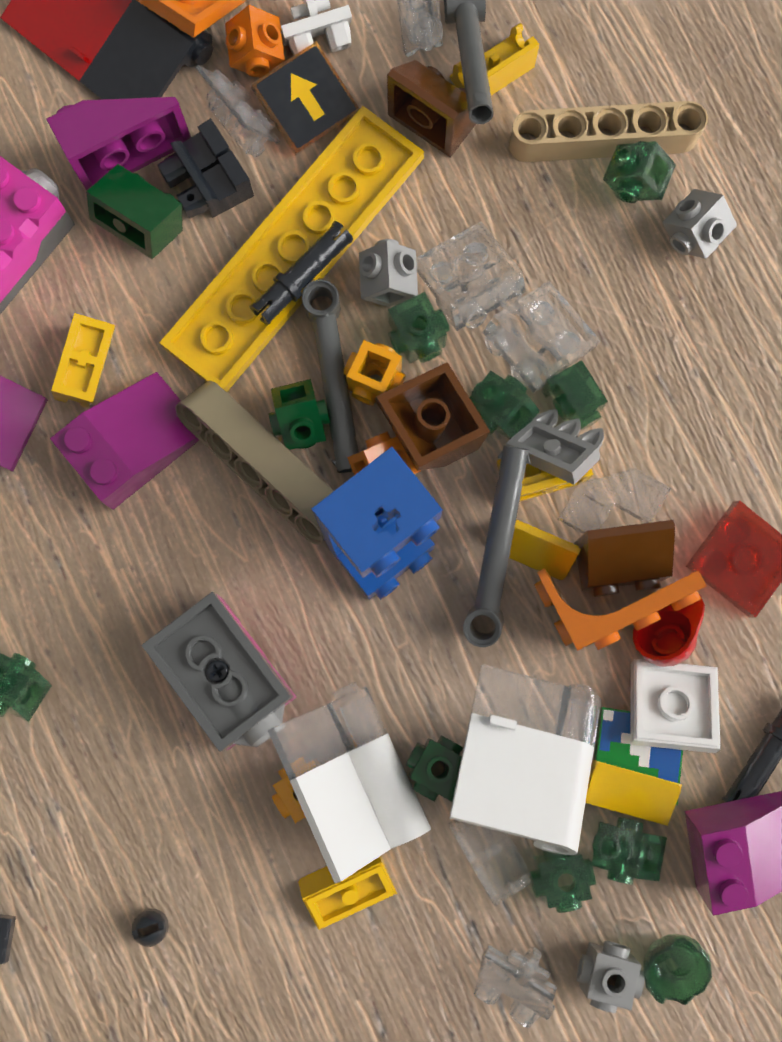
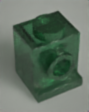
[542,360,608,430]

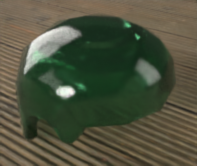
[643,934,712,1005]

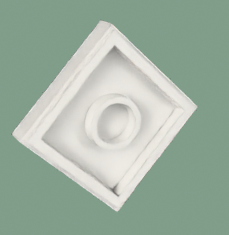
[630,659,720,753]

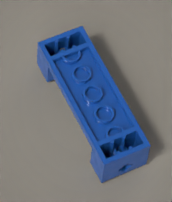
[311,447,443,600]

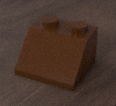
[387,60,476,158]
[375,362,490,470]
[574,520,675,597]

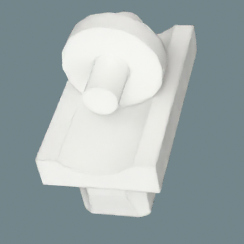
[281,0,352,58]

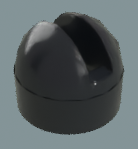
[132,909,169,947]

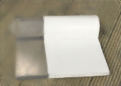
[268,682,431,884]

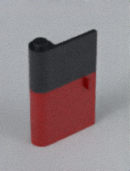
[0,0,213,99]

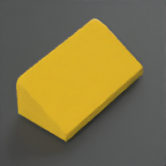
[509,519,581,580]
[585,760,682,826]
[298,856,397,930]

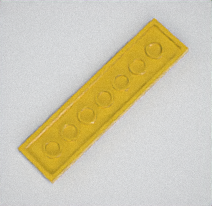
[159,106,424,392]

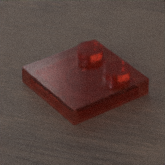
[686,500,782,618]

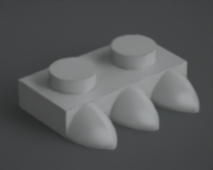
[506,409,604,485]

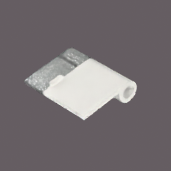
[449,664,602,855]

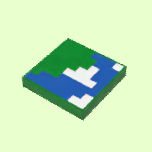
[594,707,683,805]

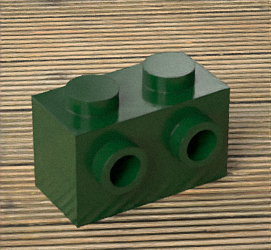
[86,164,183,259]

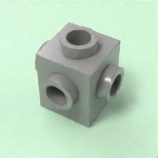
[663,189,737,259]
[359,239,418,307]
[577,941,645,1013]

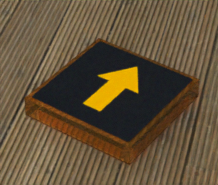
[250,41,359,156]

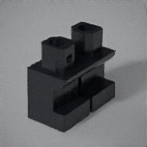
[157,118,254,219]

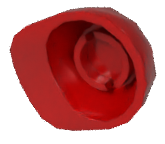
[633,594,705,667]

